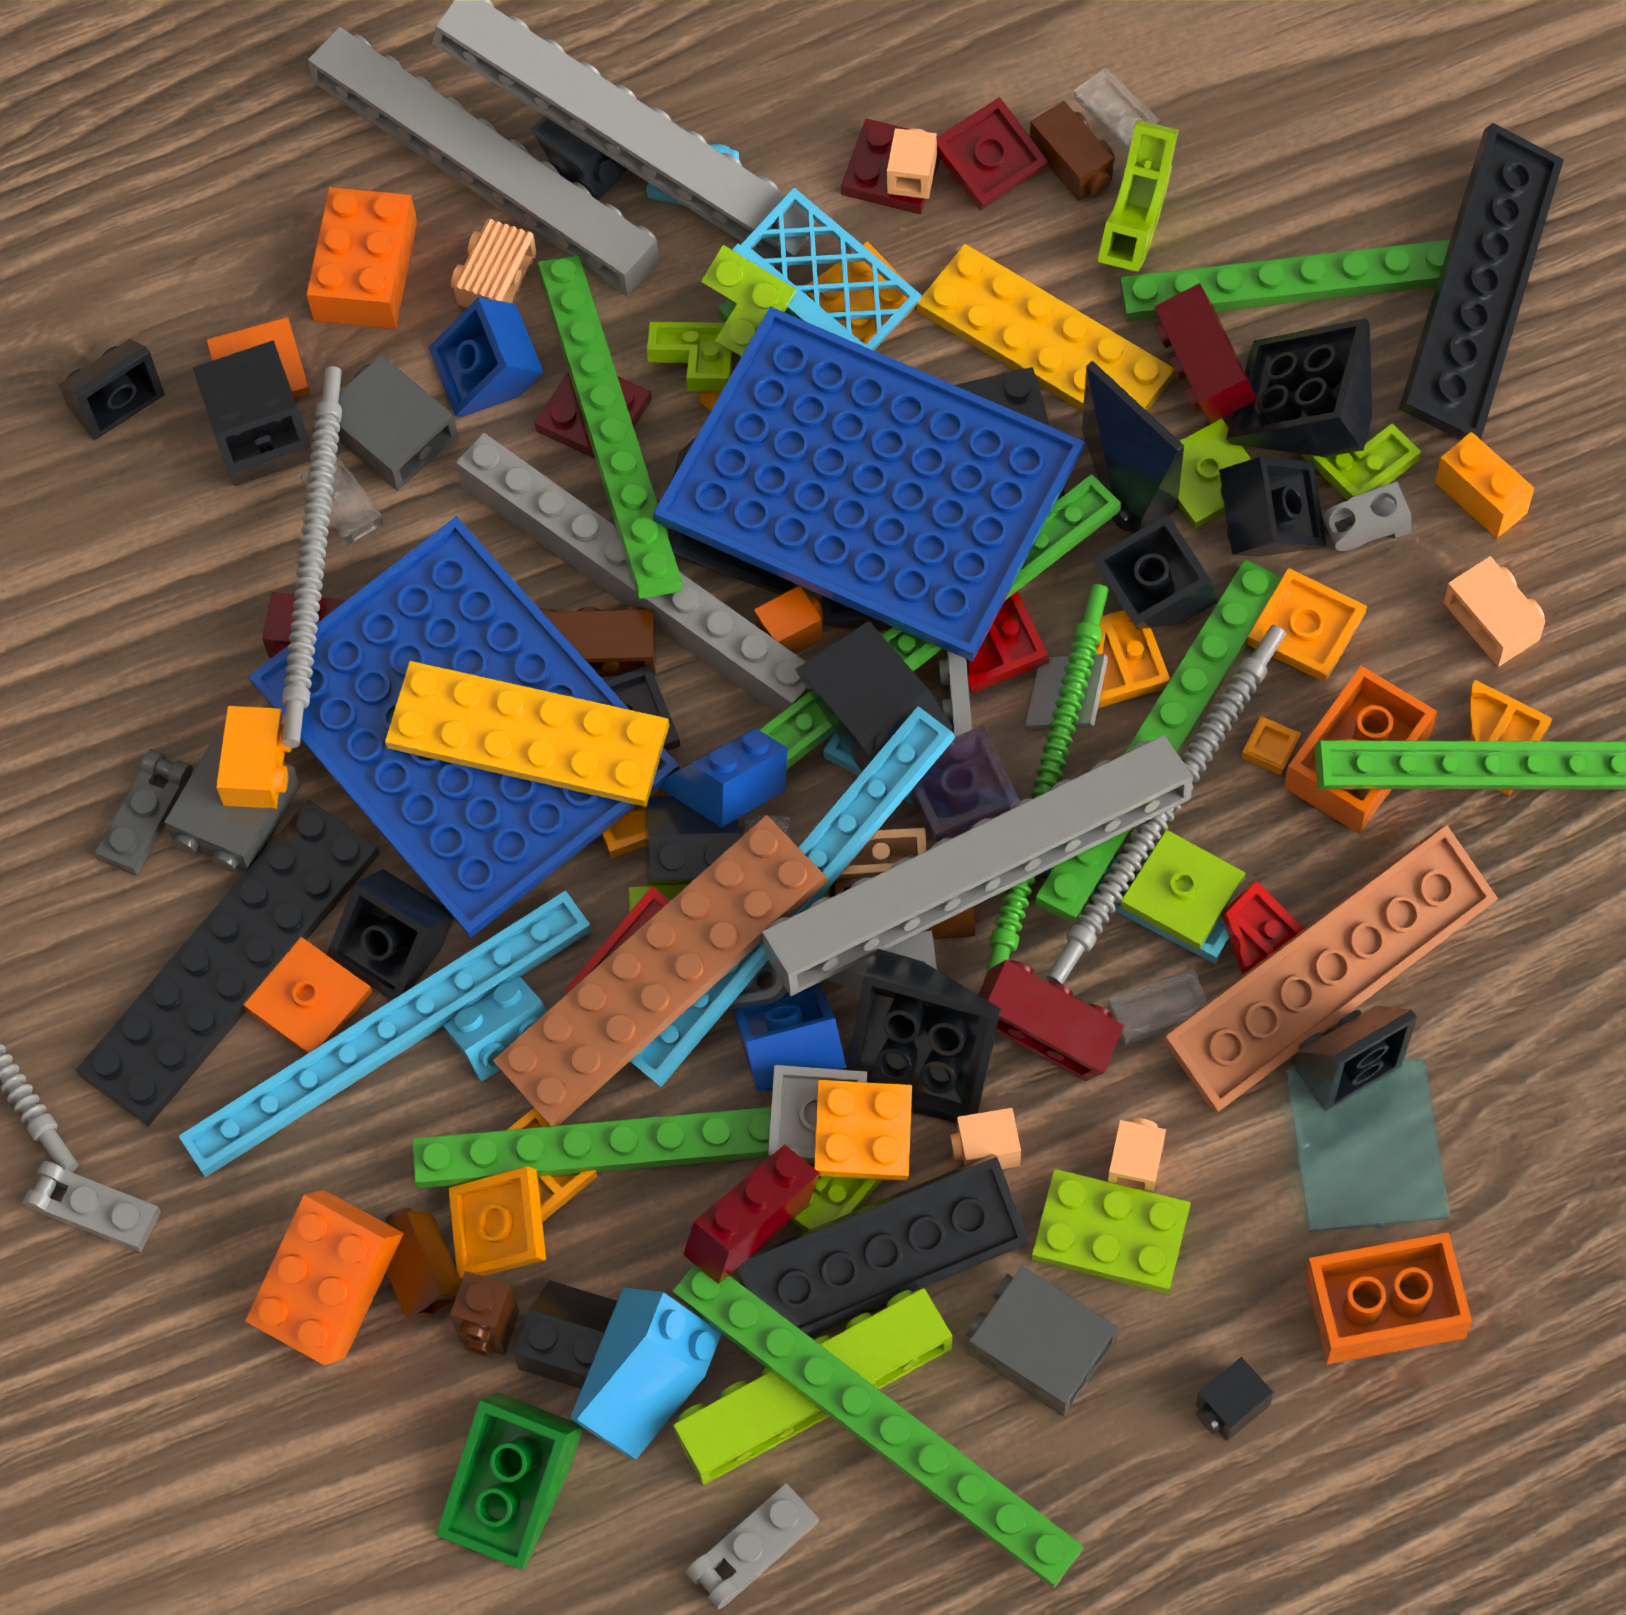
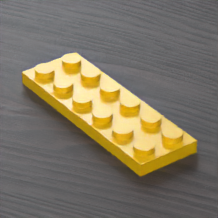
[916,244,1175,412]
[385,661,669,807]

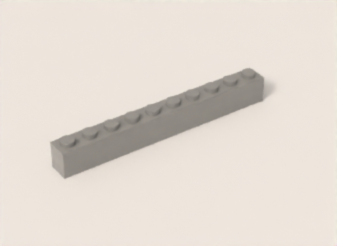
[432,0,817,270]
[308,27,659,297]
[456,433,809,715]
[762,735,1192,996]

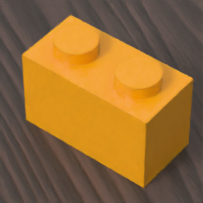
[1435,432,1534,539]
[216,706,292,809]

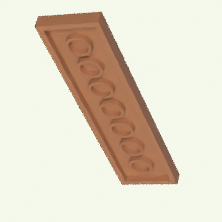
[493,815,829,1126]
[1161,825,1498,1112]

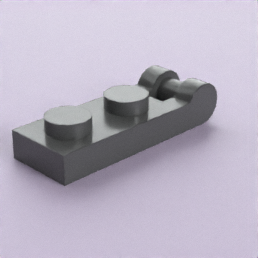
[95,749,193,876]

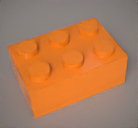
[306,187,417,329]
[1284,665,1437,834]
[245,1190,404,1366]
[1304,1232,1472,1365]

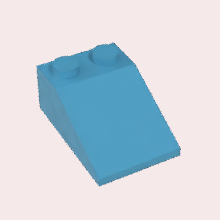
[570,1287,722,1459]

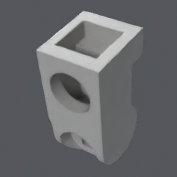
[1323,482,1412,551]

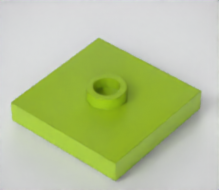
[1178,418,1251,530]
[1120,830,1246,951]

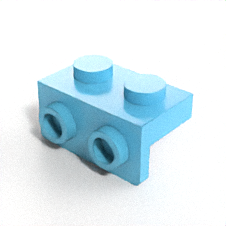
[442,976,547,1081]

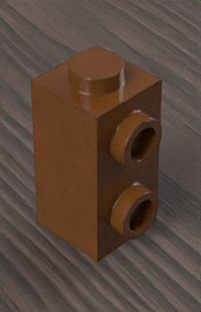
[1030,101,1115,201]
[385,1208,461,1318]
[450,1271,520,1357]

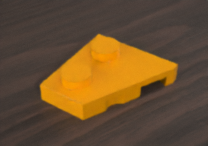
[1470,680,1552,796]

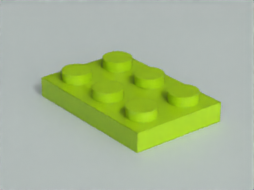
[1032,1169,1191,1295]

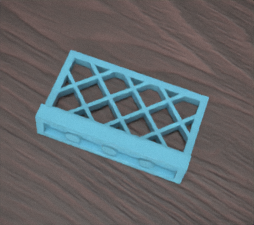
[732,188,922,351]

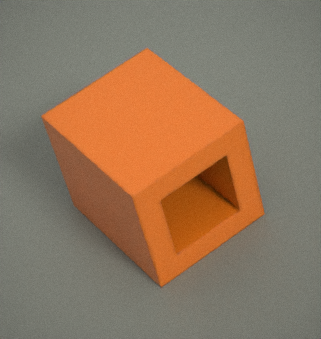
[754,586,824,654]

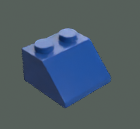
[428,297,544,417]
[660,728,787,828]
[732,983,846,1091]

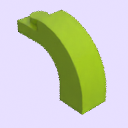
[1097,120,1179,272]

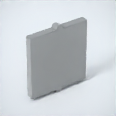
[1025,652,1108,730]

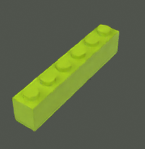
[673,1288,952,1486]

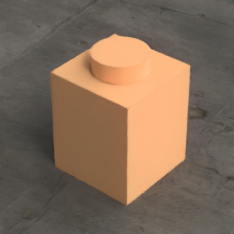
[887,128,937,199]
[950,1108,1021,1169]
[1108,1118,1166,1193]

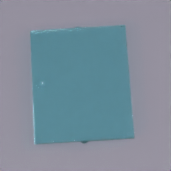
[1286,1059,1450,1232]

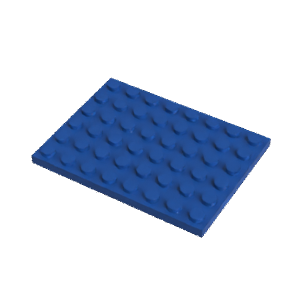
[653,306,1085,662]
[248,516,680,939]

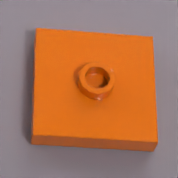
[206,317,311,399]
[244,937,373,1055]

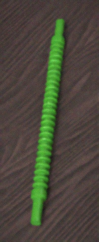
[984,584,1109,980]

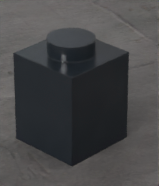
[1196,1357,1274,1441]

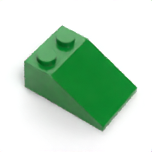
[436,1392,583,1570]

